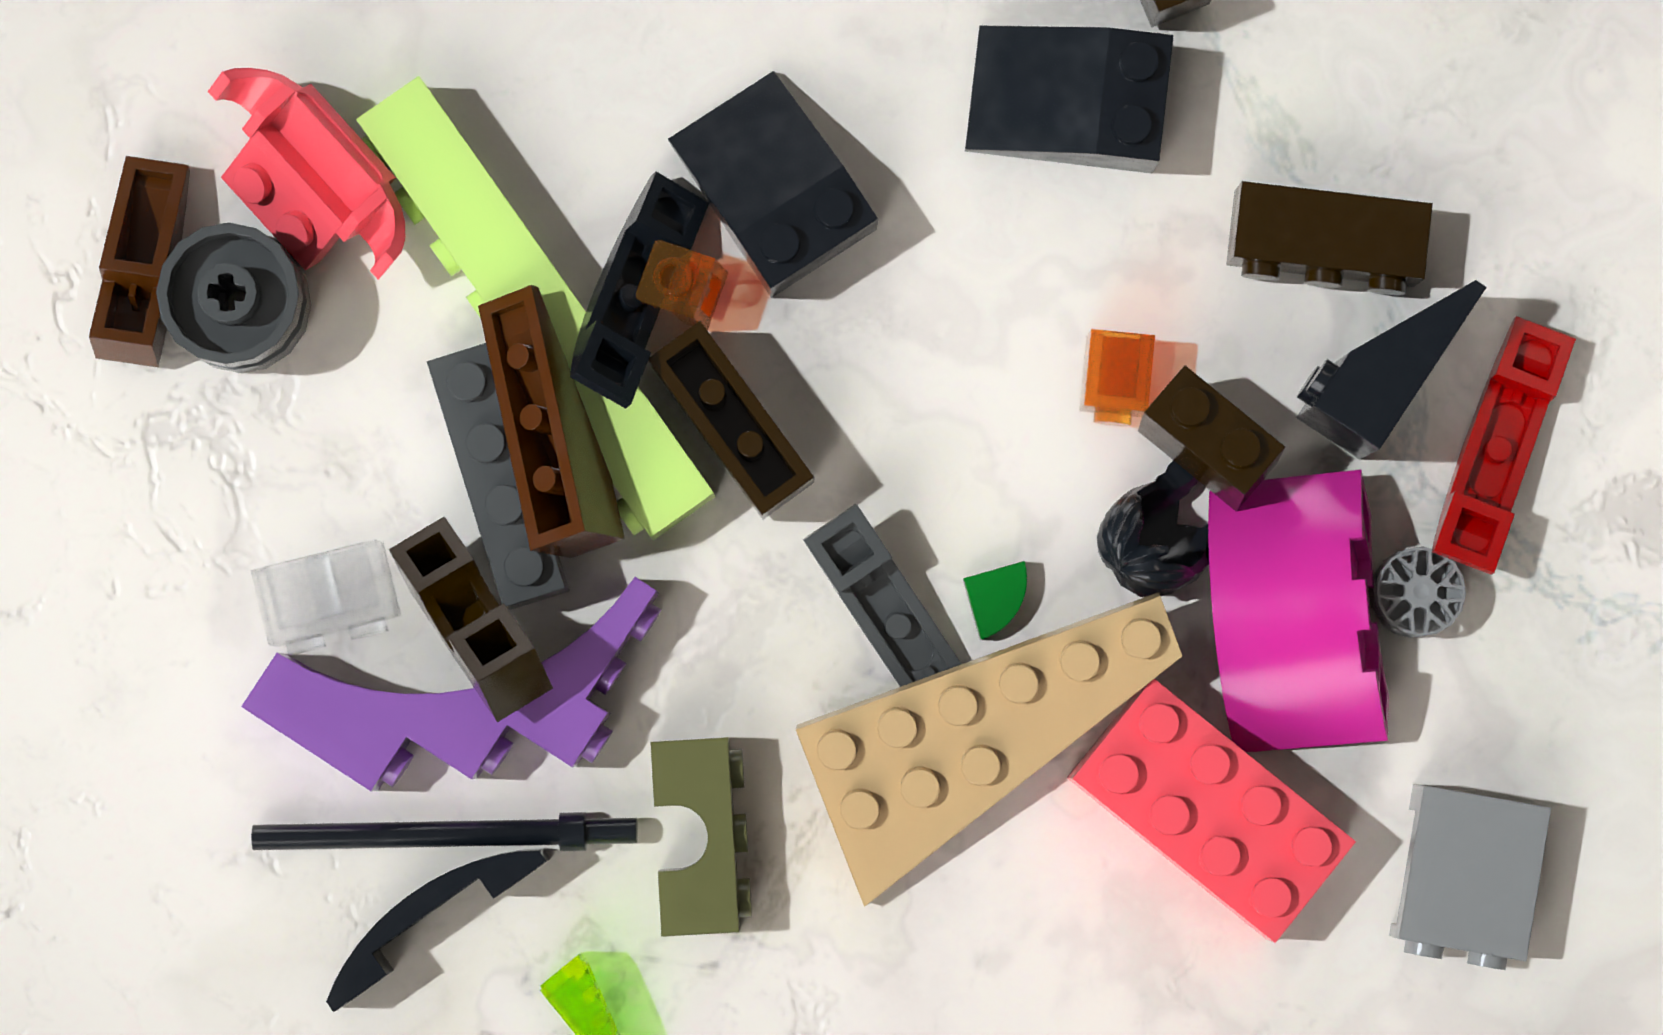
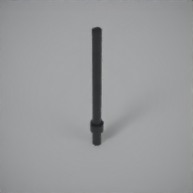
[251,812,638,851]

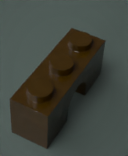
[389,516,553,722]

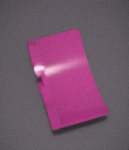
[1208,469,1389,753]

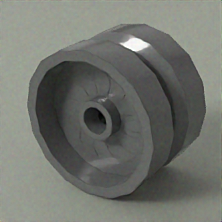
[156,222,311,373]

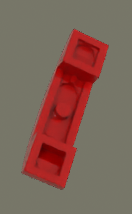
[1431,316,1576,575]

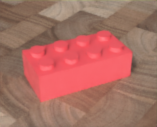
[1067,679,1356,943]

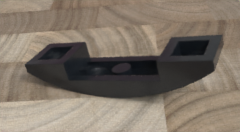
[570,171,709,409]
[326,848,551,1012]

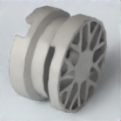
[1368,547,1466,638]

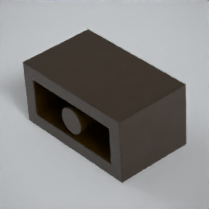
[1138,365,1285,512]

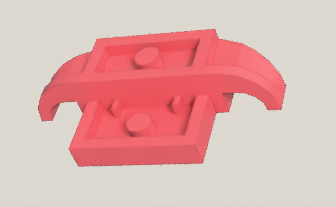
[208,68,405,280]

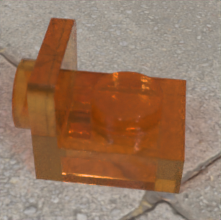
[636,240,729,331]

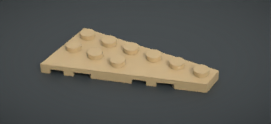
[796,592,1183,907]

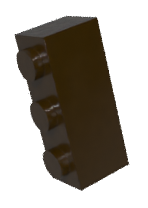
[1226,181,1433,295]
[648,321,815,520]

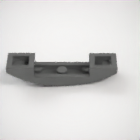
[802,504,963,687]

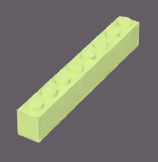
[356,76,715,541]

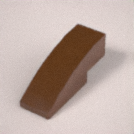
[89,156,190,368]

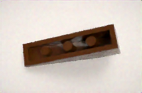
[478,285,625,558]

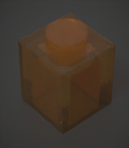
[1079,329,1155,427]

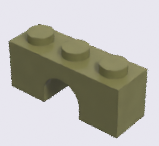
[650,737,752,937]

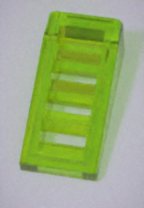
[540,952,620,1035]

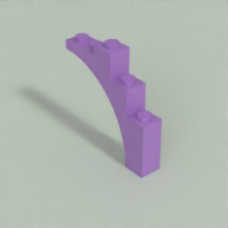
[241,577,662,791]

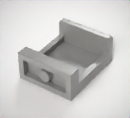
[1389,784,1551,970]

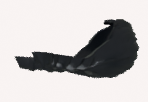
[1097,460,1209,597]

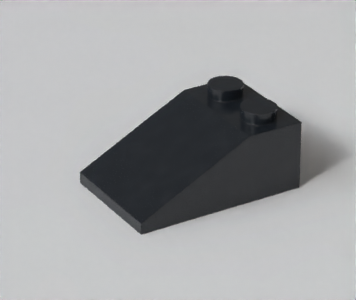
[965,25,1174,174]
[668,71,878,298]
[1296,280,1487,460]

